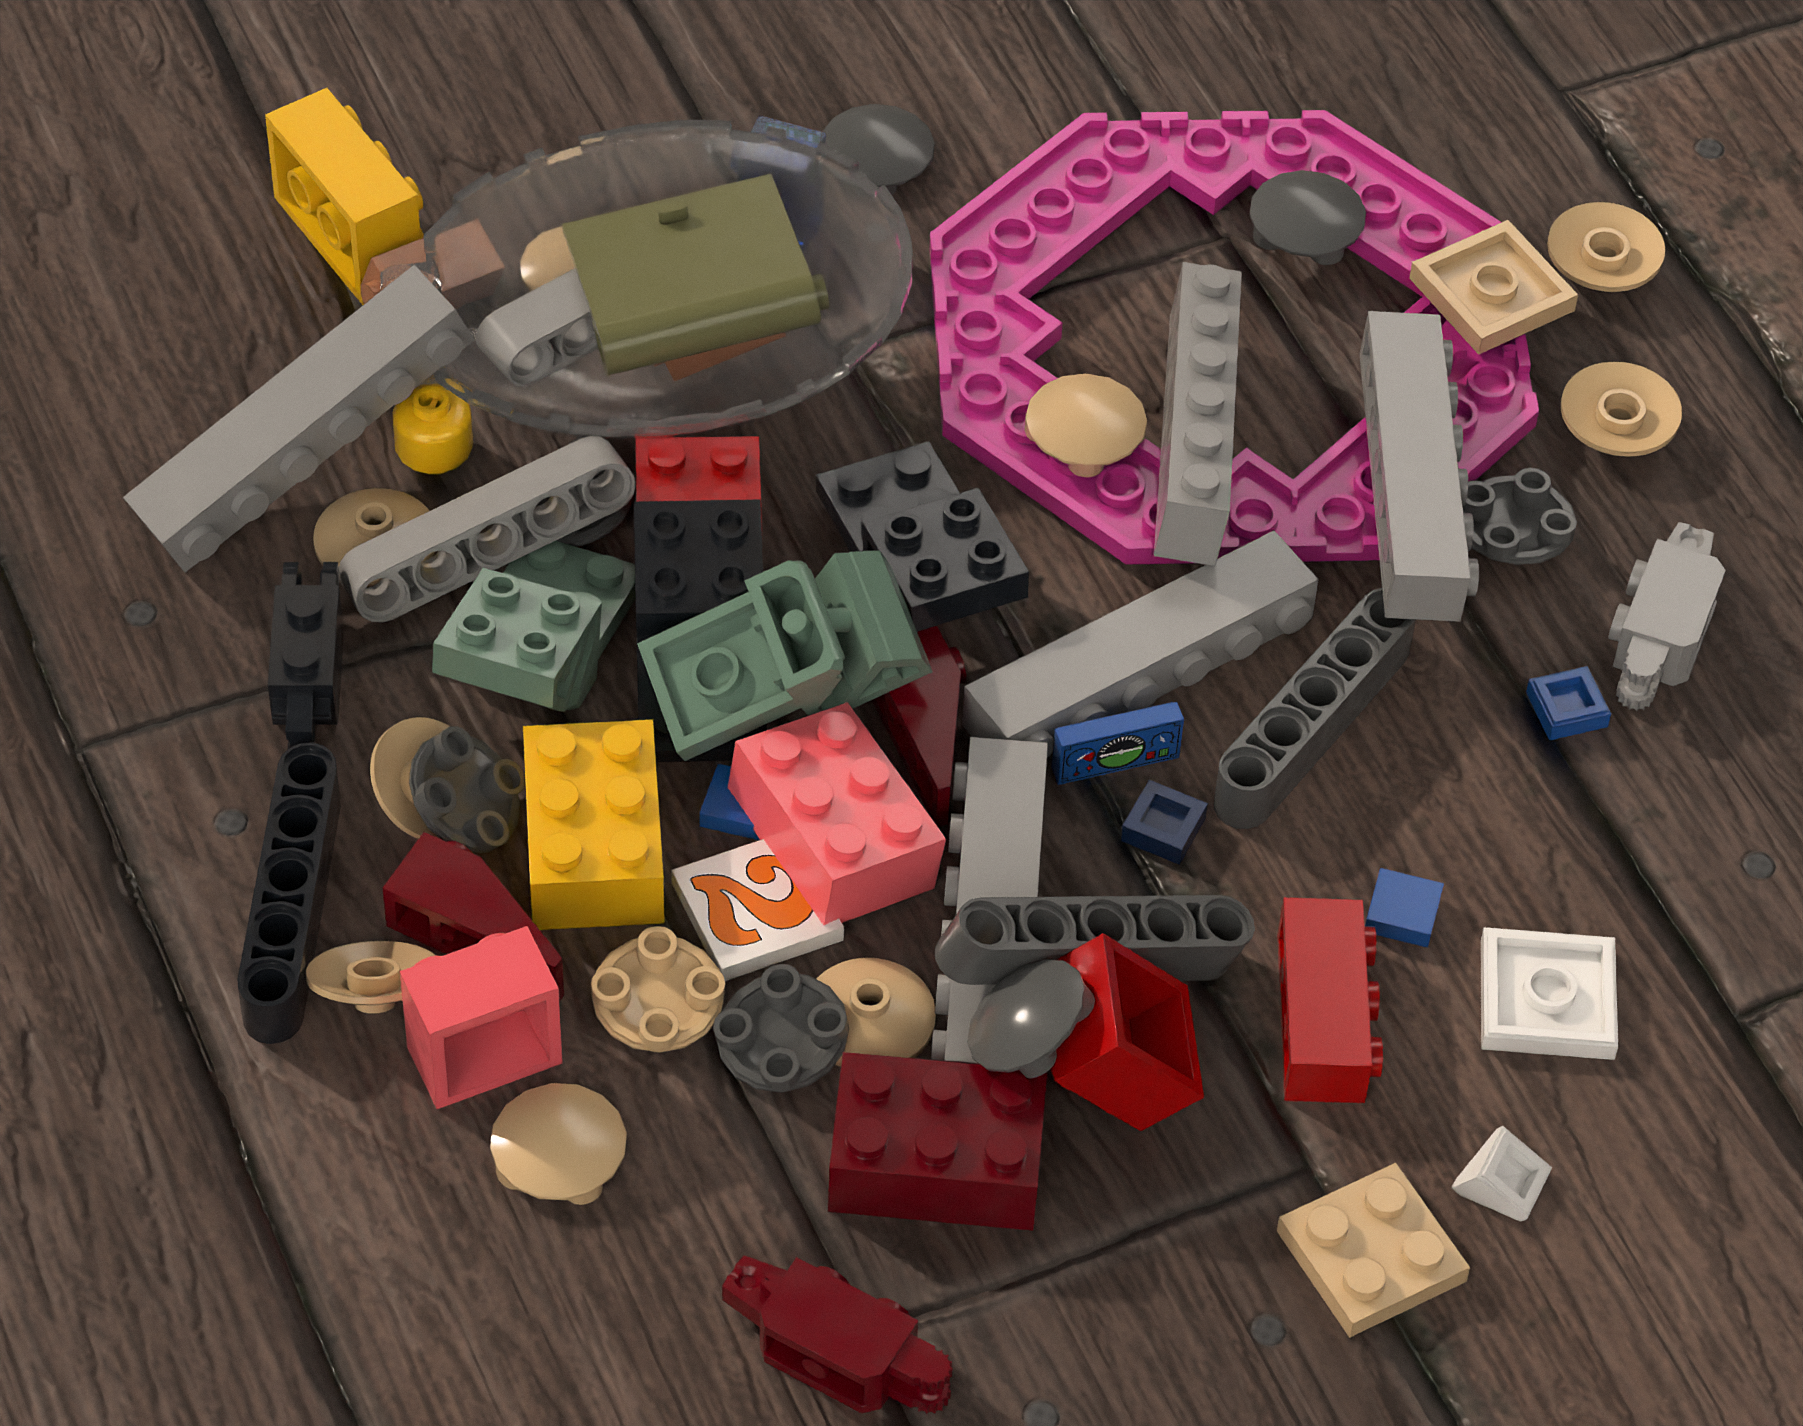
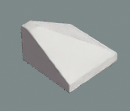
[1452,1126,1552,1222]

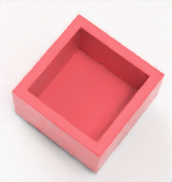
[400,926,562,1109]

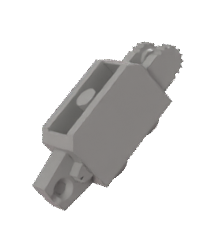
[1608,522,1726,711]

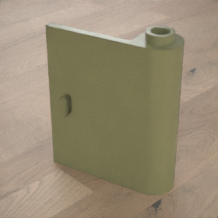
[562,174,829,376]

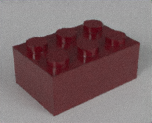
[828,1052,1047,1231]

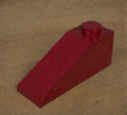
[872,626,966,827]
[382,832,564,1002]

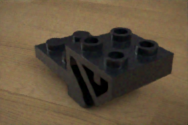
[816,441,1029,632]
[634,499,767,762]

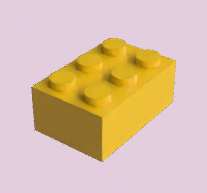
[265,88,424,305]
[523,720,664,930]

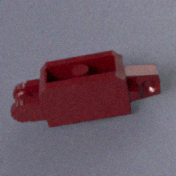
[722,1255,953,1415]

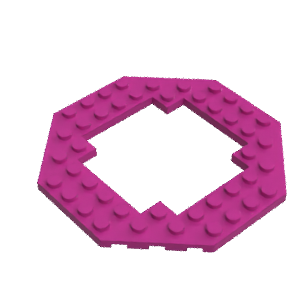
[929,110,1539,565]

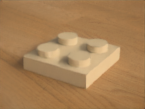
[1409,220,1578,355]
[1277,1163,1470,1338]

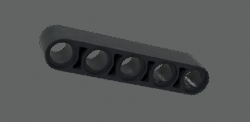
[237,743,341,1044]

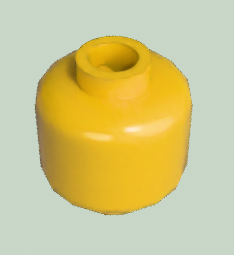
[392,384,473,474]

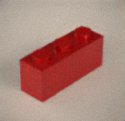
[1277,897,1383,1103]

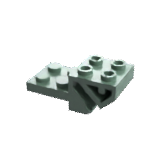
[432,540,636,712]
[637,551,933,761]

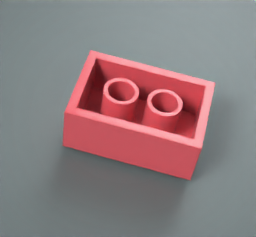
[728,702,946,925]

